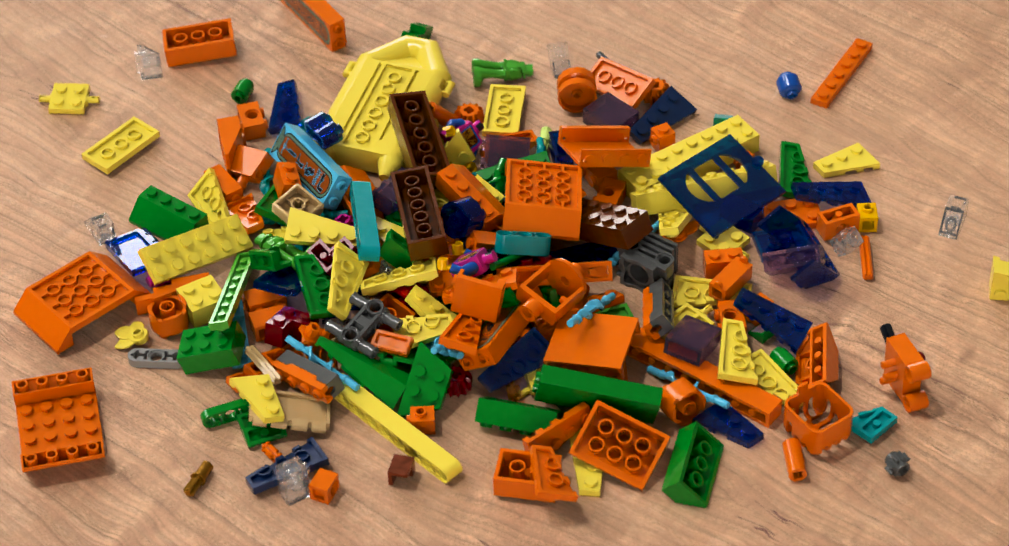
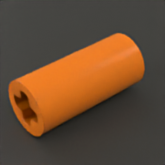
[429,102,458,127]
[782,438,807,481]

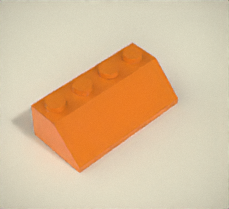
[435,164,505,232]

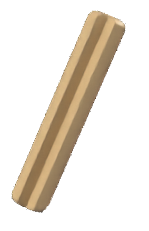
[245,345,282,385]

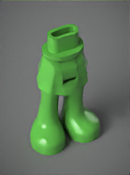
[472,58,533,87]
[254,233,312,272]

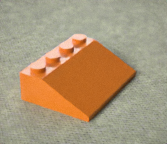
[569,400,671,491]

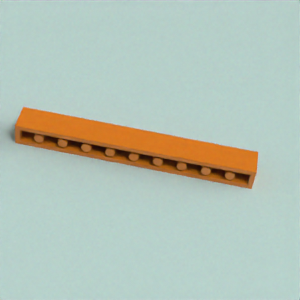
[627,327,782,428]

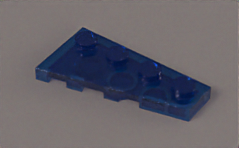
[477,327,549,393]

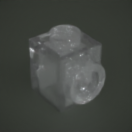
[829,226,864,257]

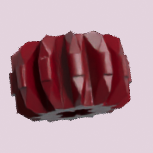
[446,365,473,398]

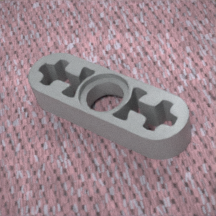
[128,348,182,369]

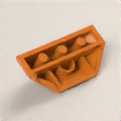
[795,322,839,387]

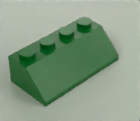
[129,185,209,240]
[475,396,565,436]
[661,421,724,508]

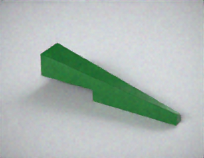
[315,336,409,410]

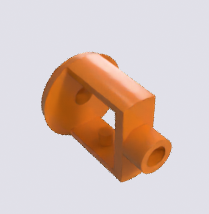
[516,258,587,326]

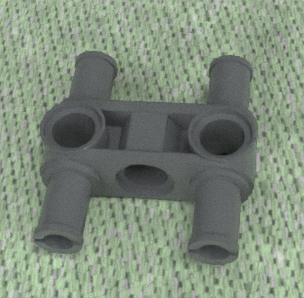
[324,292,403,359]

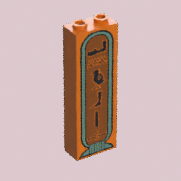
[280,0,347,52]
[458,285,544,371]

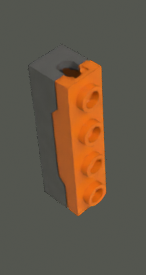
[642,278,674,340]
[271,349,345,404]

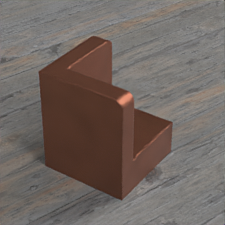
[387,454,415,485]

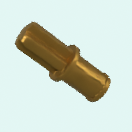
[183,461,214,497]

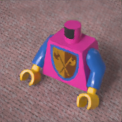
[439,118,484,173]
[437,241,498,277]

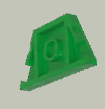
[397,342,453,417]

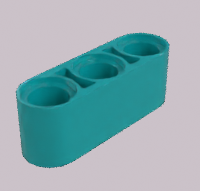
[494,230,552,256]

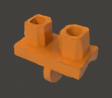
[299,322,335,351]

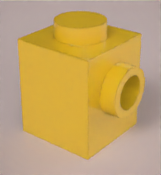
[856,203,878,232]

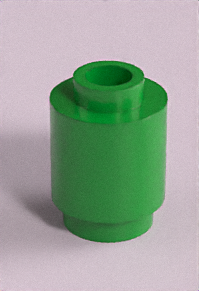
[231,78,254,104]
[770,347,798,375]

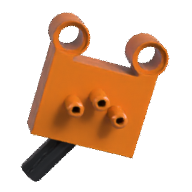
[879,323,932,413]

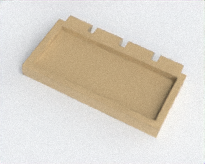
[248,390,331,434]

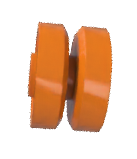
[557,67,597,113]

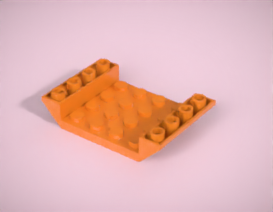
[502,158,582,241]
[13,251,151,354]
[11,367,106,472]

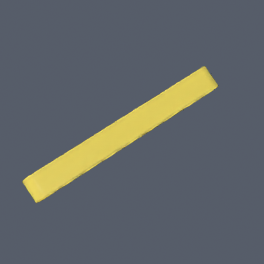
[334,373,463,483]

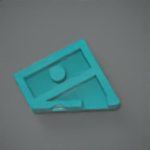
[852,406,898,444]

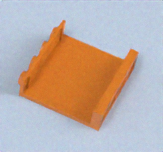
[557,126,652,167]
[543,311,640,380]

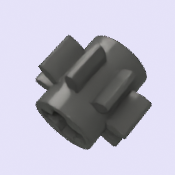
[884,451,910,477]

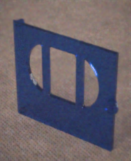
[658,134,786,239]

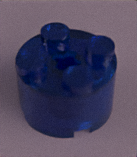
[440,196,486,239]

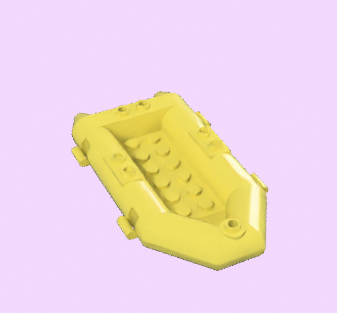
[309,35,455,182]

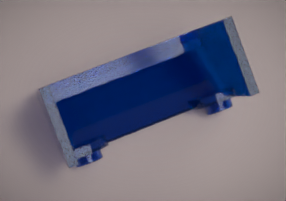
[756,205,840,289]

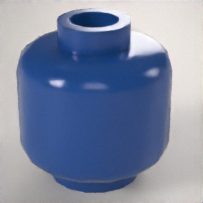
[776,72,802,99]

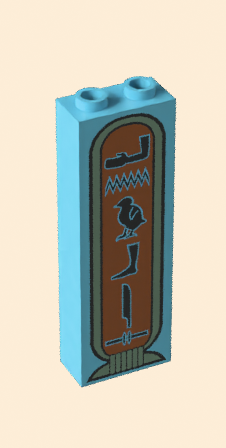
[269,122,352,211]

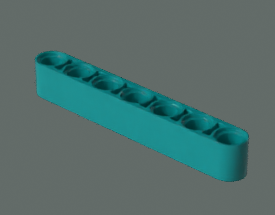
[350,181,380,262]

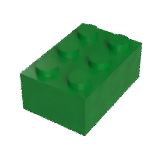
[176,321,246,374]

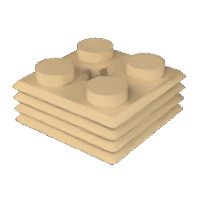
[272,183,324,224]

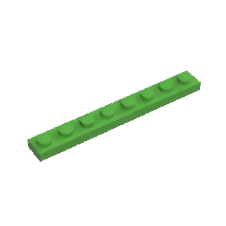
[208,252,253,331]

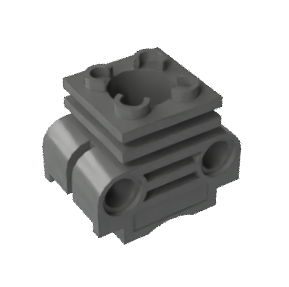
[617,232,678,293]

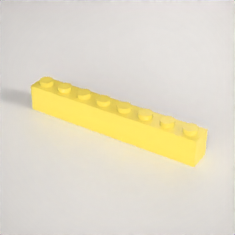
[630,160,779,215]

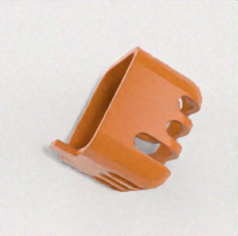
[783,381,853,455]

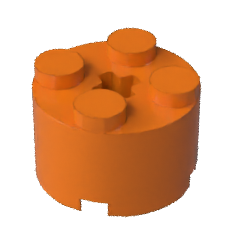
[147,292,189,338]
[660,377,706,426]

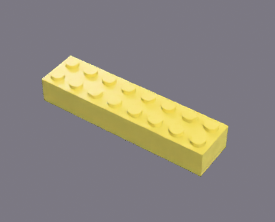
[618,115,760,198]

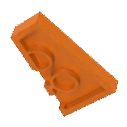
[227,193,265,235]

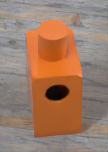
[231,144,274,190]

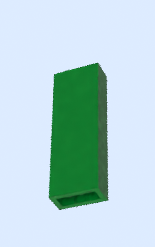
[532,364,663,424]

